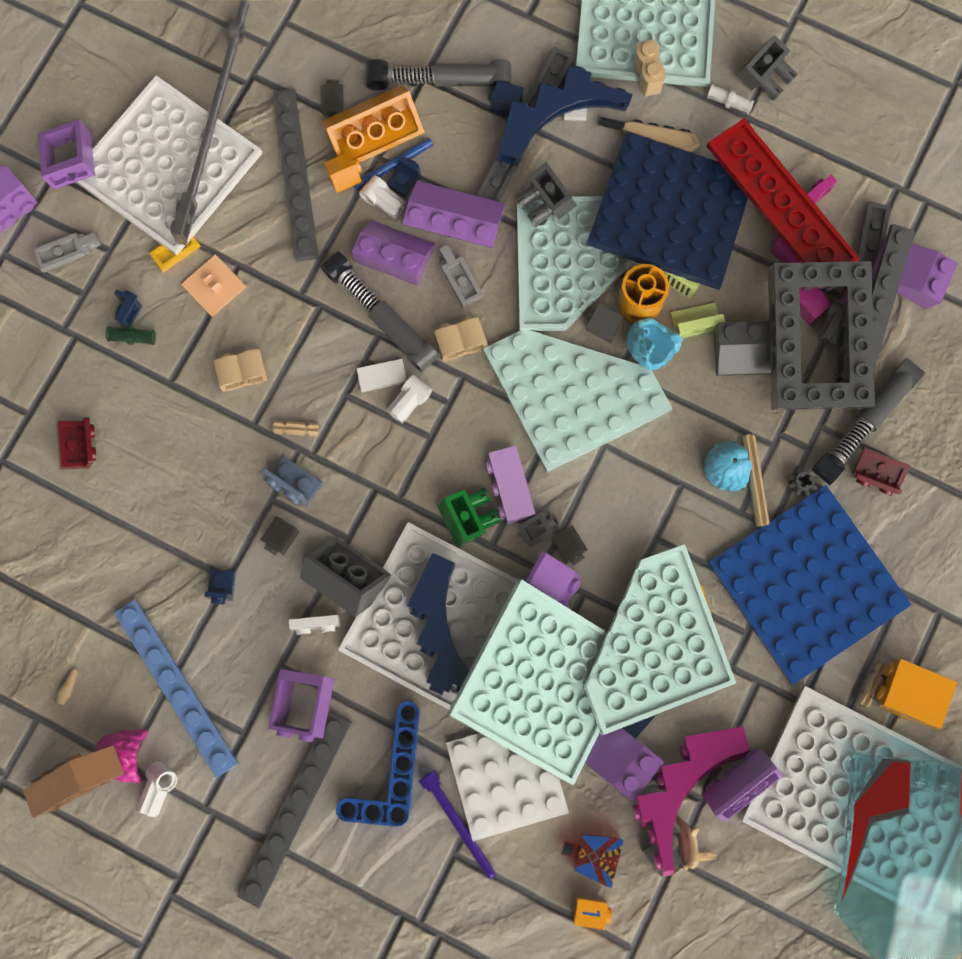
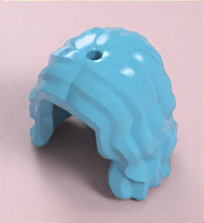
[626,318,683,370]
[704,441,752,492]

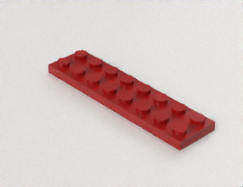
[706,118,860,263]

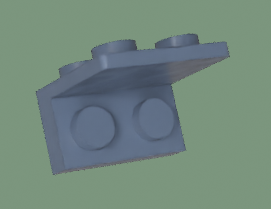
[261,456,323,507]

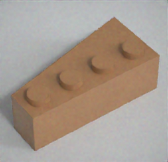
[23,746,124,818]

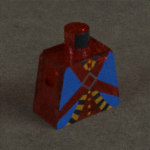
[561,833,624,888]

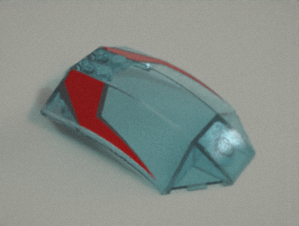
[833,754,962,959]

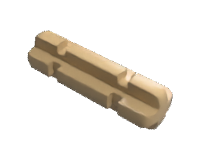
[272,420,319,437]
[856,661,888,708]

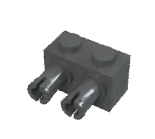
[736,35,798,101]
[515,162,577,227]

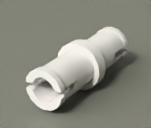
[707,84,754,115]

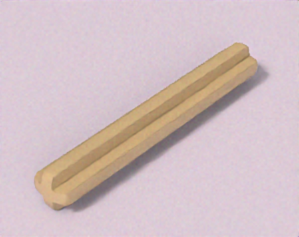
[742,434,769,527]

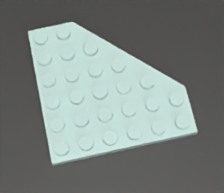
[517,196,635,331]
[483,330,673,472]
[584,544,736,735]

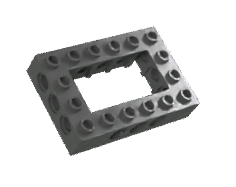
[768,261,875,410]

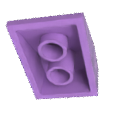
[872,236,958,309]
[585,728,664,802]

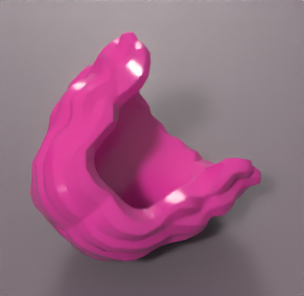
[94,729,148,783]

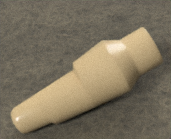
[55,669,78,706]

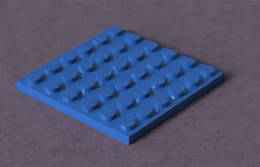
[708,485,912,685]

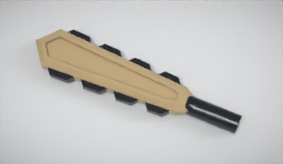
[599,116,700,153]

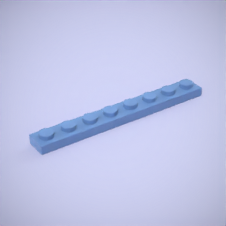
[114,599,239,778]

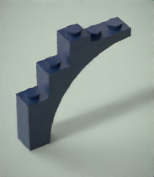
[496,66,633,167]
[407,553,470,695]

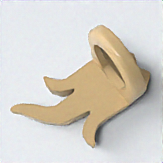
[674,815,717,870]

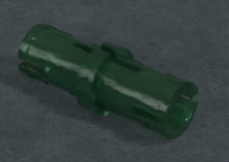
[105,326,156,345]

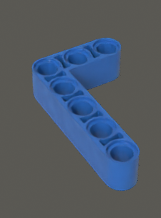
[336,701,420,827]

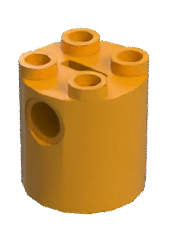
[617,264,669,323]

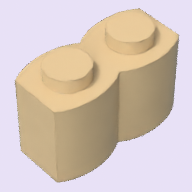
[633,39,665,97]
[434,316,487,362]
[214,347,268,392]

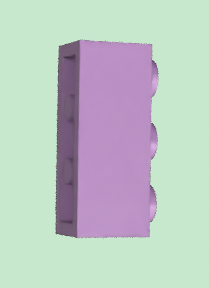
[485,446,535,525]

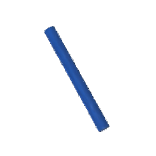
[353,138,433,191]

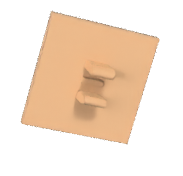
[181,254,246,317]

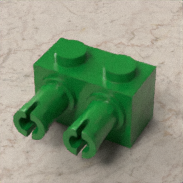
[437,488,501,548]

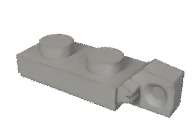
[33,233,101,273]
[440,244,484,308]

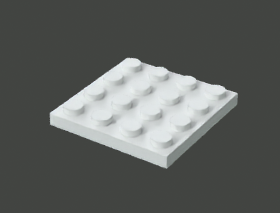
[446,733,569,841]

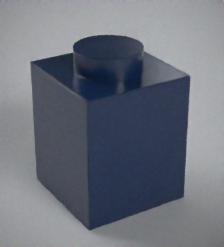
[488,80,524,116]

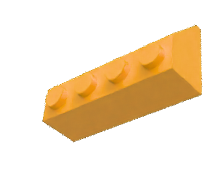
[321,85,424,163]

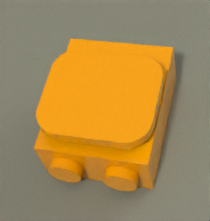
[877,659,958,729]

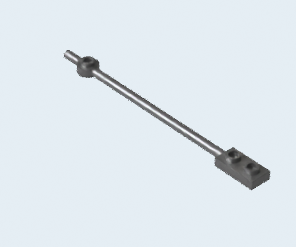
[170,0,249,245]

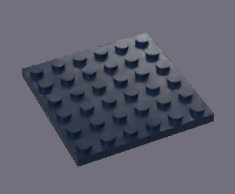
[586,131,748,290]

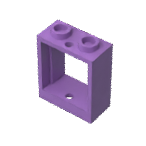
[38,119,95,189]
[268,669,334,742]

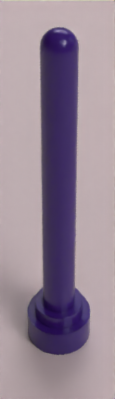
[419,770,495,879]

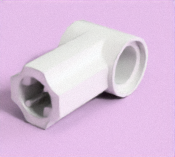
[359,175,407,219]
[386,375,433,423]
[136,762,177,817]

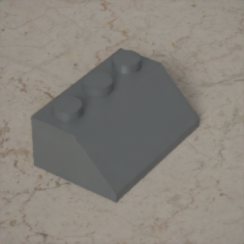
[713,321,770,376]
[300,537,391,617]

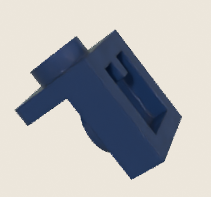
[387,157,421,198]
[114,289,142,330]
[204,569,236,605]

